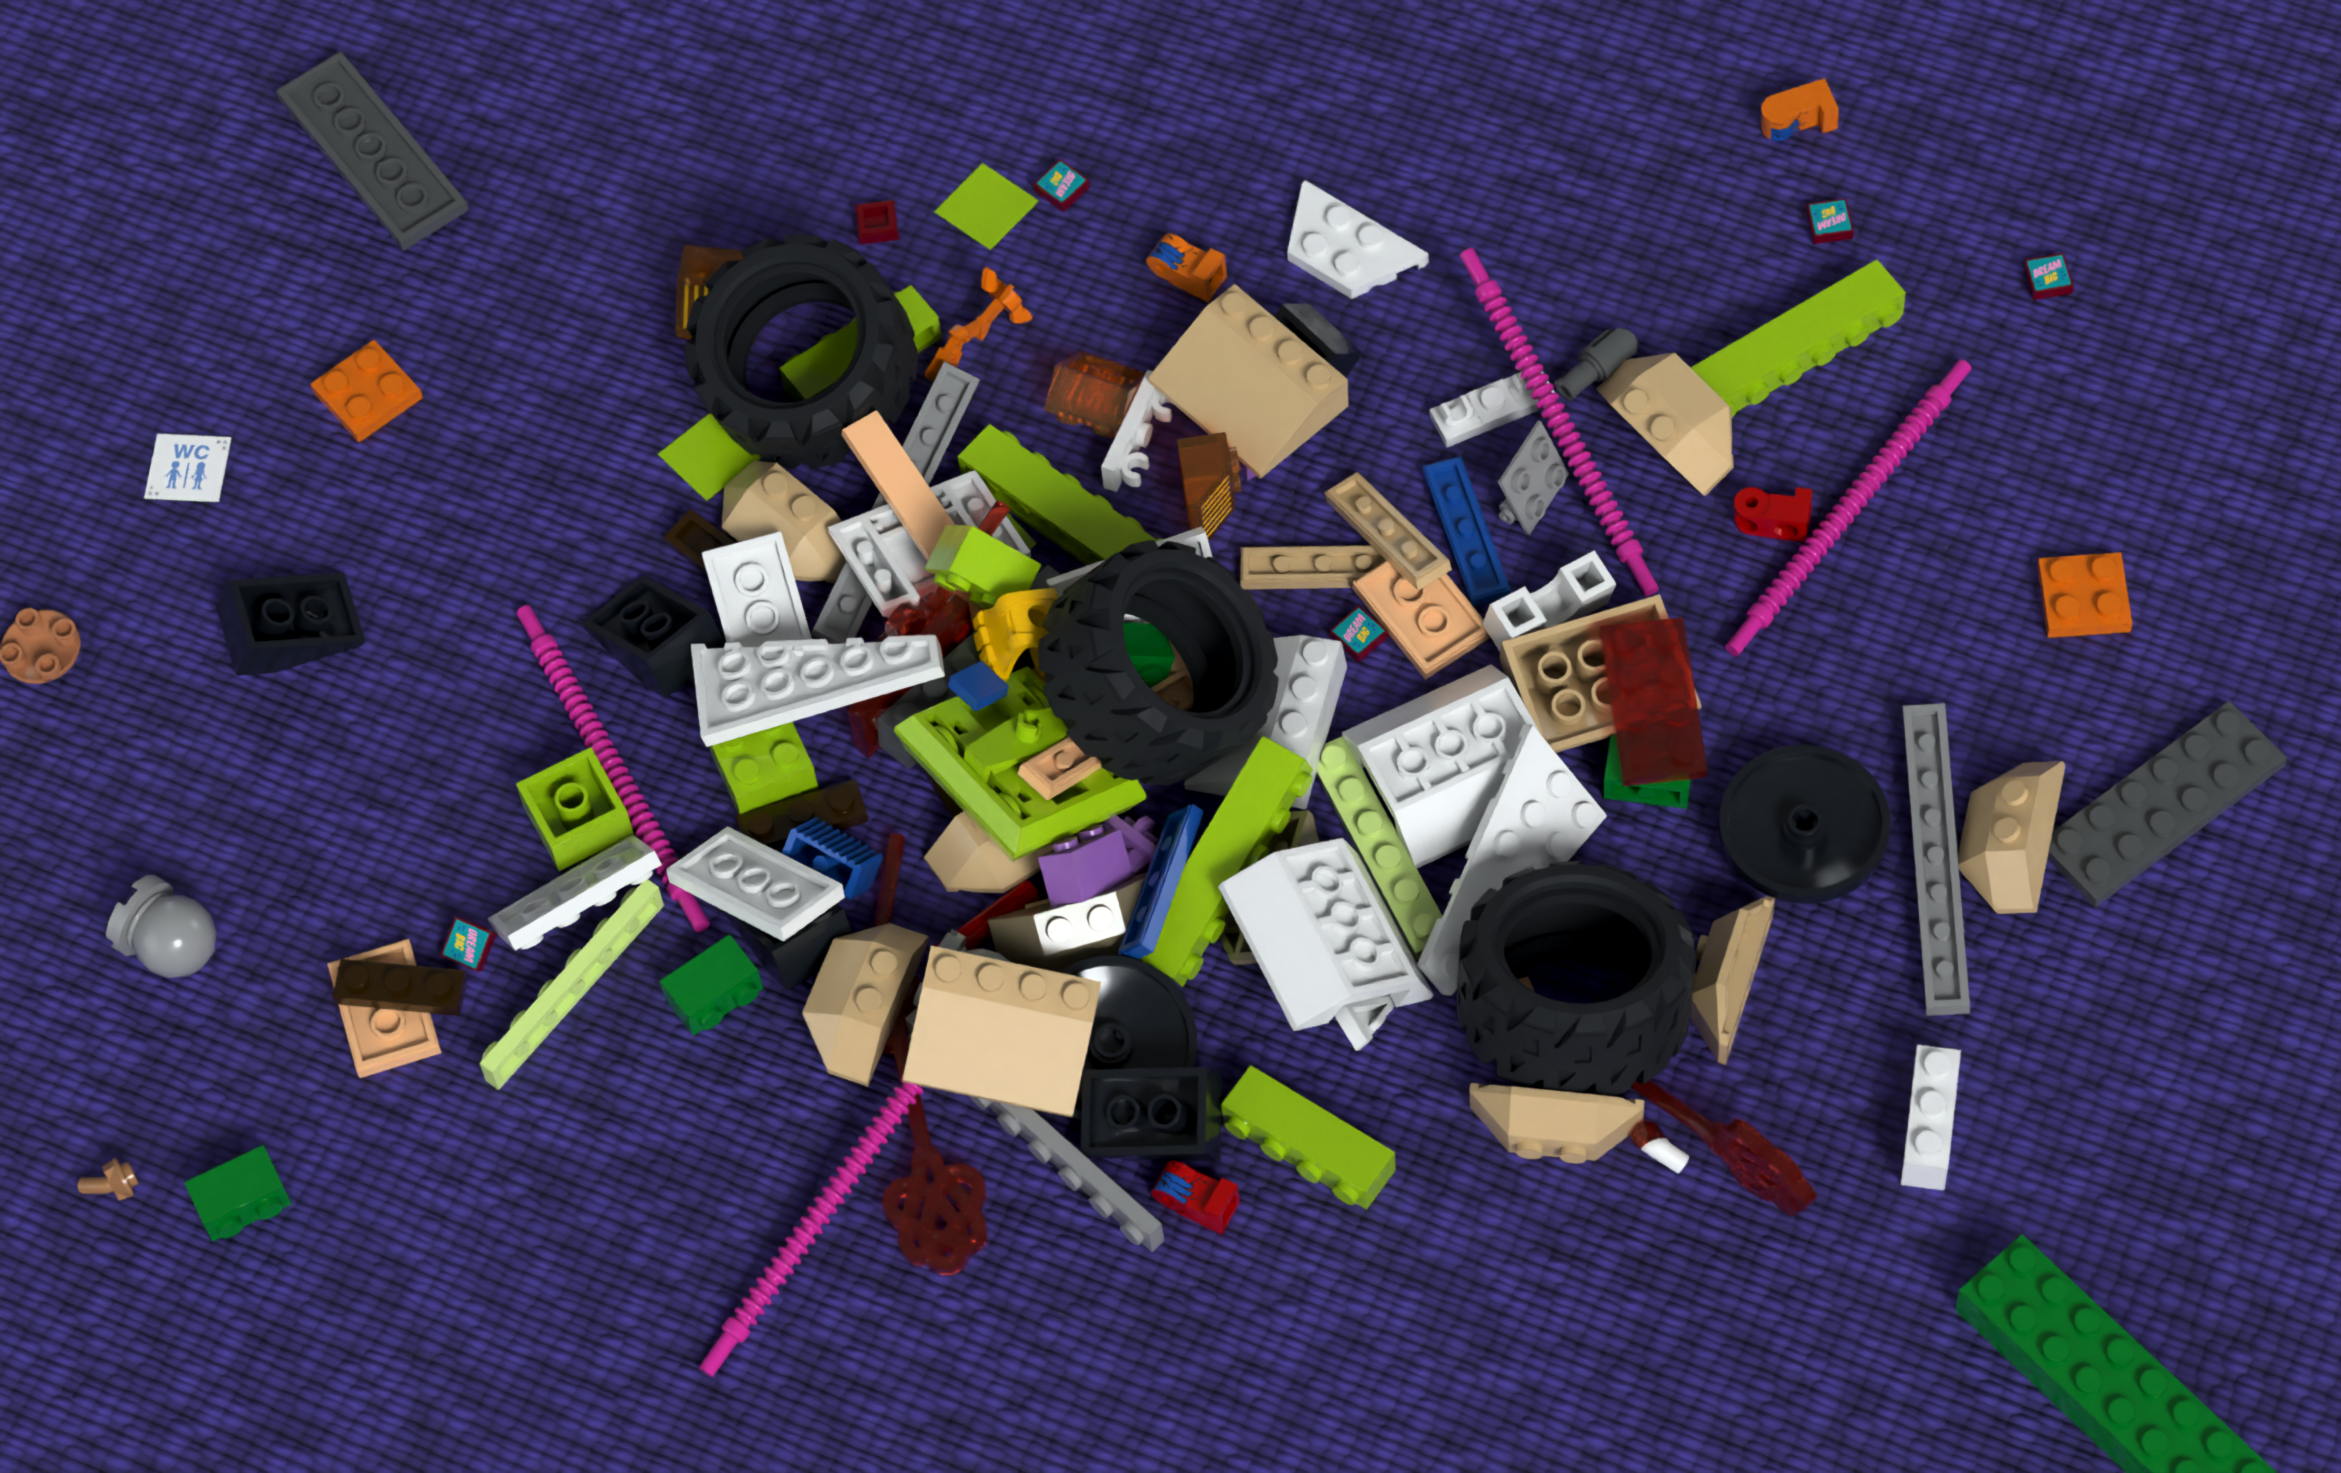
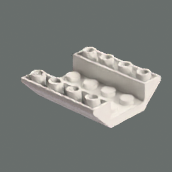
[1341,664,1542,868]
[1218,838,1434,1031]

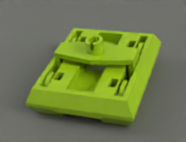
[894,666,1147,862]

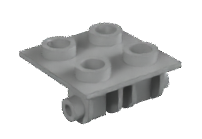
[1498,421,1569,535]

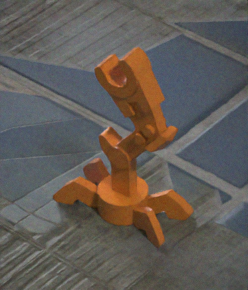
[925,267,1032,383]

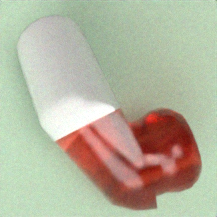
[1631,1120,1689,1174]

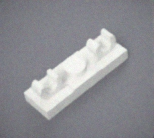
[1101,370,1173,492]
[1429,371,1555,448]

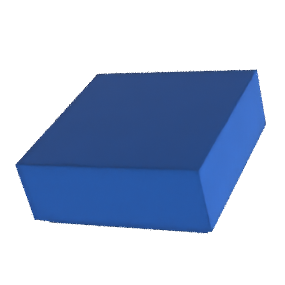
[948,661,1009,712]

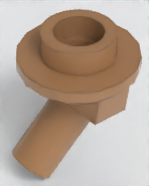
[78,1157,139,1201]

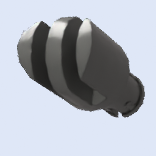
[1555,328,1638,401]

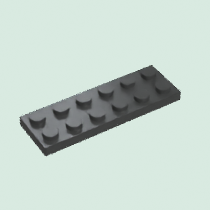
[276,51,469,251]
[2047,701,2287,908]

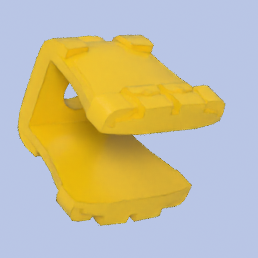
[973,588,1059,682]

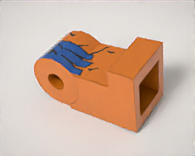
[1761,78,1839,141]
[1146,234,1227,302]

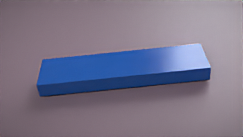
[1422,456,1510,607]
[1118,804,1204,960]

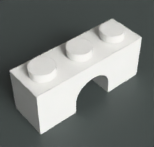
[1482,550,1616,651]
[1901,1045,1961,1190]

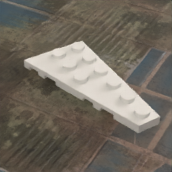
[691,635,945,747]
[1417,724,1607,996]

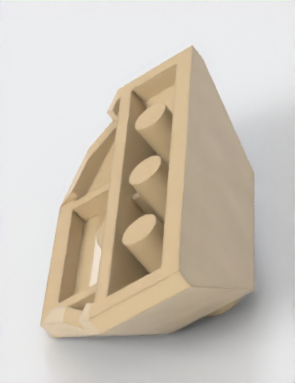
[1596,353,1734,496]
[721,461,846,584]
[1958,761,2066,914]
[924,811,1079,893]
[1690,896,1775,1065]
[802,923,929,1086]
[1469,1083,1644,1164]

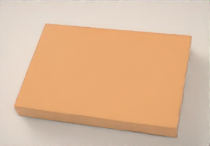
[1352,560,1491,680]
[327,939,442,1078]

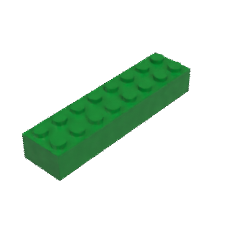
[1955,1234,2277,1473]

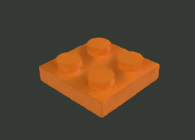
[310,339,423,443]
[2037,552,2132,638]

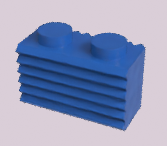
[781,817,883,901]

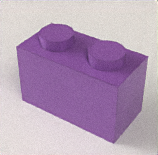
[1038,825,1134,906]

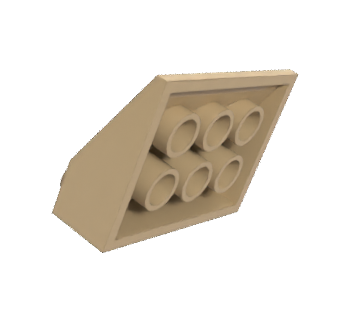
[1148,284,1348,479]
[1499,594,1702,753]
[902,946,1101,1118]

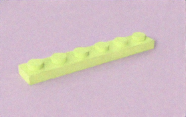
[1316,736,1443,960]
[479,879,664,1090]

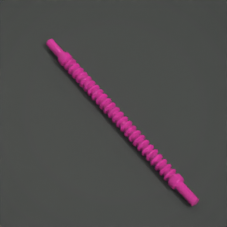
[1460,248,1659,597]
[1725,359,1971,656]
[516,605,710,932]
[698,1077,924,1377]

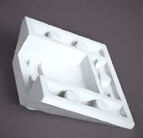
[828,470,1031,628]

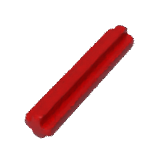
[935,880,1040,951]

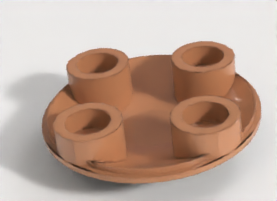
[0,608,81,684]

